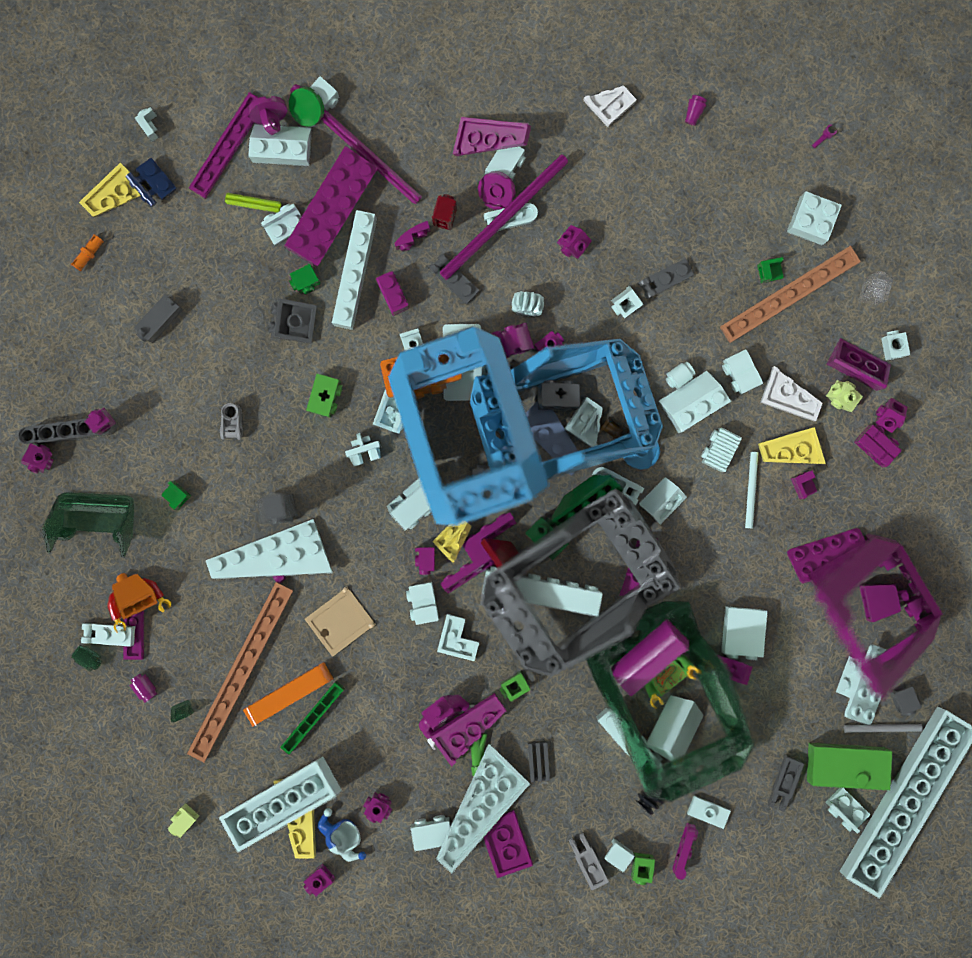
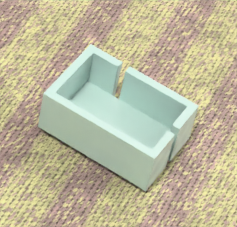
[387,478,445,531]

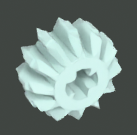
[511,291,544,317]

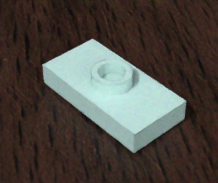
[687,796,731,829]

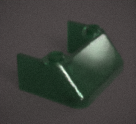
[41,492,135,557]

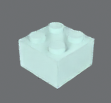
[787,192,842,245]

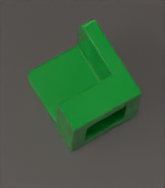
[757,257,784,283]
[162,480,191,510]

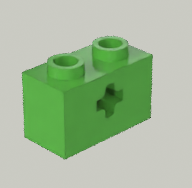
[306,374,343,418]

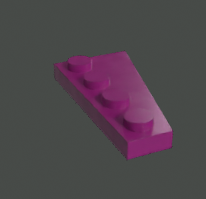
[453,117,531,156]
[430,693,506,767]

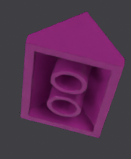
[827,338,891,391]

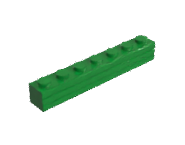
[280,681,345,755]

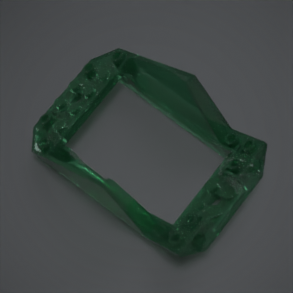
[585,601,755,802]

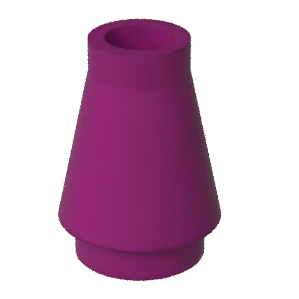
[685,95,707,126]

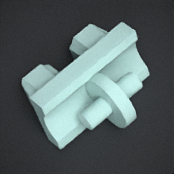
[345,433,381,466]

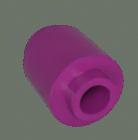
[129,674,158,703]

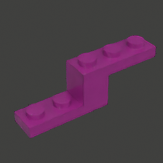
[440,512,517,594]

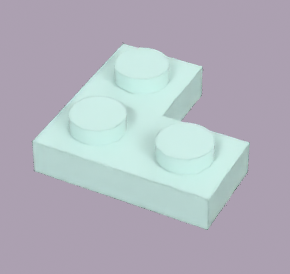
[437,614,479,661]

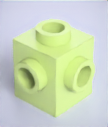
[826,380,863,412]

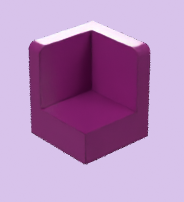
[790,470,817,499]

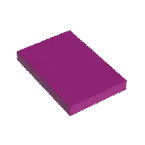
[483,810,533,878]

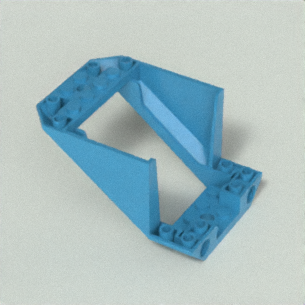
[388,326,549,525]
[470,339,663,480]

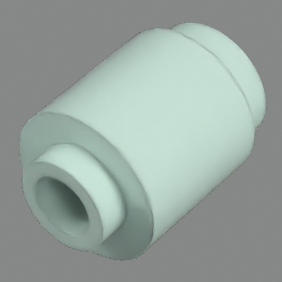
[666,362,695,389]

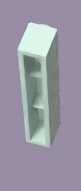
[332,210,377,330]

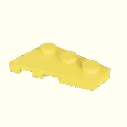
[79,163,148,217]
[758,427,826,464]

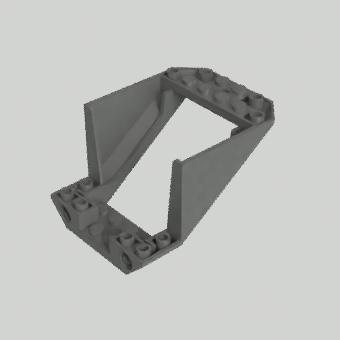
[481,489,681,676]

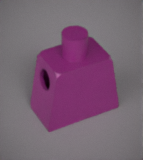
[859,584,909,622]

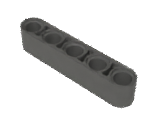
[18,419,117,445]

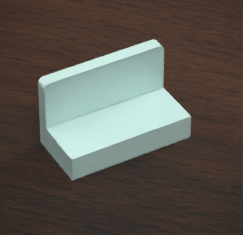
[639,477,687,525]

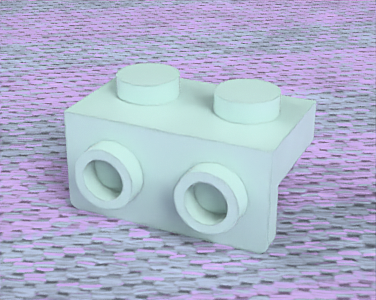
[373,389,404,433]

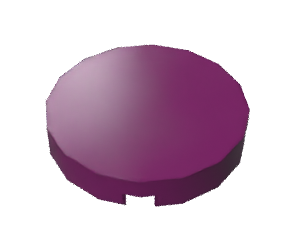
[478,171,516,210]

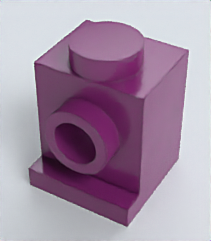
[534,331,564,353]
[85,407,116,435]
[415,547,435,575]
[304,863,335,897]

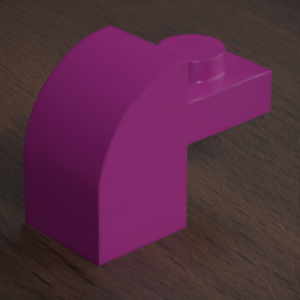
[704,652,753,685]

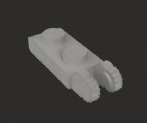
[569,833,609,891]

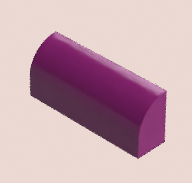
[611,619,689,696]

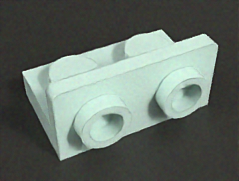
[261,204,302,246]
[825,787,871,834]

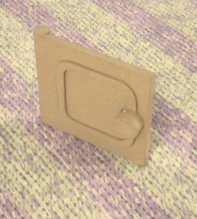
[305,587,376,657]

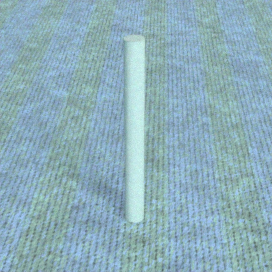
[745,452,759,529]

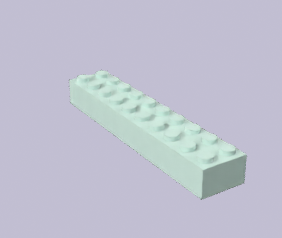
[840,706,972,898]

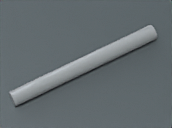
[844,724,922,733]

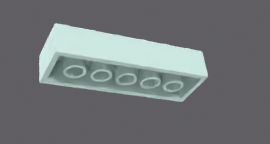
[482,566,602,616]
[219,757,342,852]

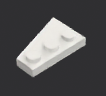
[760,366,822,422]

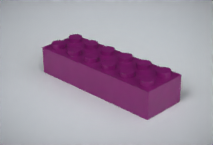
[284,146,378,268]

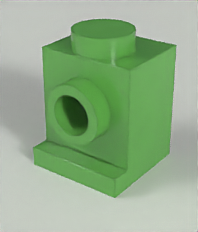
[500,671,531,702]
[631,852,655,885]

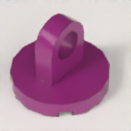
[249,96,287,135]

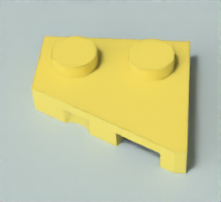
[433,522,472,562]

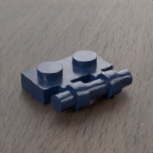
[125,158,176,207]

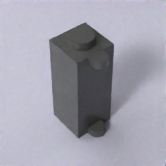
[134,294,183,343]

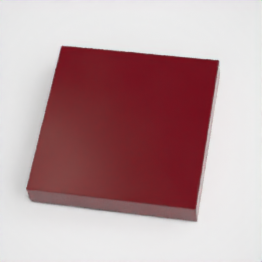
[481,538,519,568]

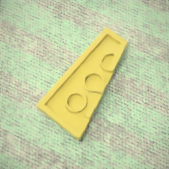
[273,779,316,858]

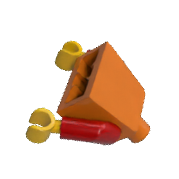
[107,573,171,633]

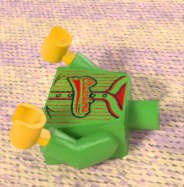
[645,654,702,709]

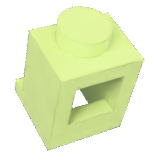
[168,803,199,838]

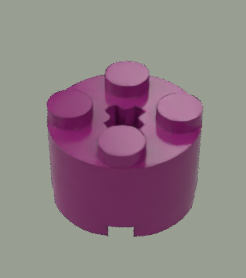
[490,323,534,358]

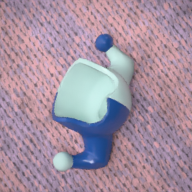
[317,808,366,862]

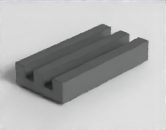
[528,741,550,782]

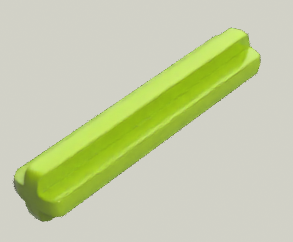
[225,193,282,213]

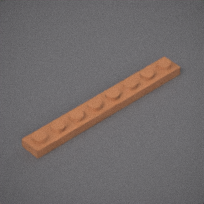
[720,246,861,343]

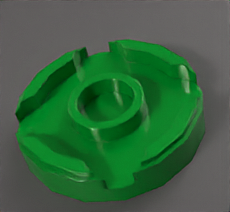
[289,87,324,127]

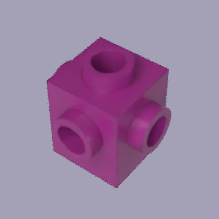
[557,225,592,259]
[876,398,908,433]
[21,443,54,474]
[363,792,392,823]

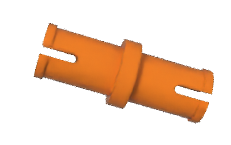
[71,234,104,272]

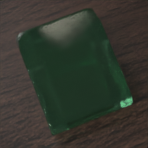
[170,700,194,723]

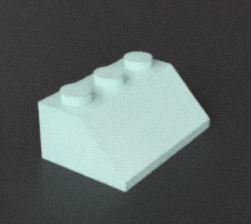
[249,124,312,166]
[658,371,731,433]

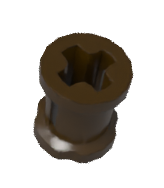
[600,416,625,440]

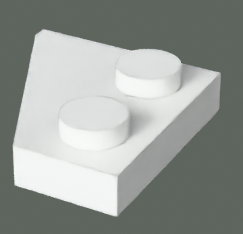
[583,86,637,127]

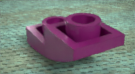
[394,221,430,252]

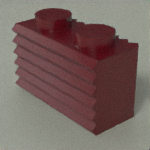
[432,194,457,230]

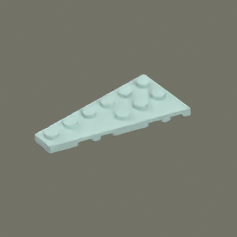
[206,519,333,579]
[436,744,530,873]

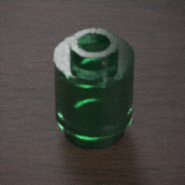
[71,645,102,672]

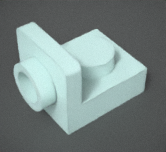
[135,107,158,142]

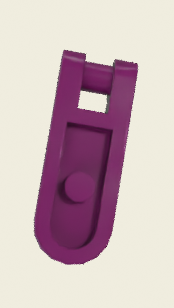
[672,823,698,880]

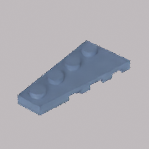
[526,401,578,475]

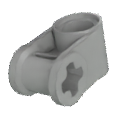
[220,403,243,440]

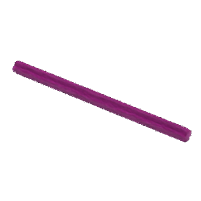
[290,84,422,204]
[440,154,568,280]

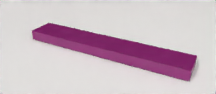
[189,92,259,199]

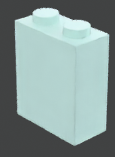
[721,606,767,660]

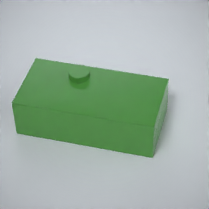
[807,743,892,790]

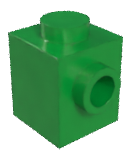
[289,264,321,294]

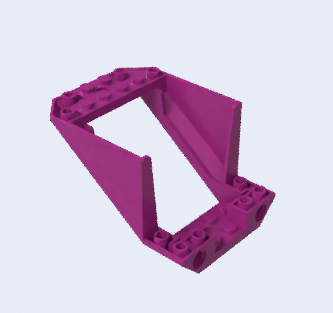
[807,533,942,699]

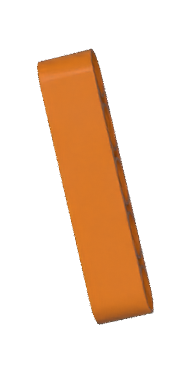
[243,662,334,727]

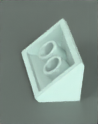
[645,695,704,766]

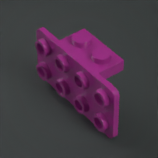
[787,528,866,583]

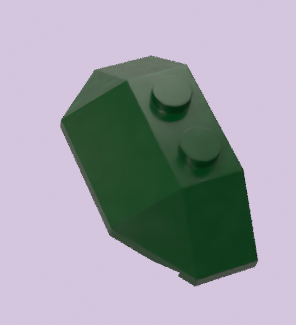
[551,475,624,526]

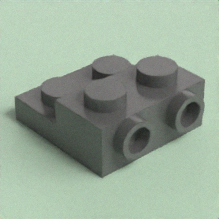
[268,298,317,344]

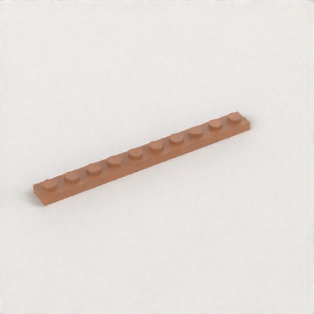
[187,582,294,762]

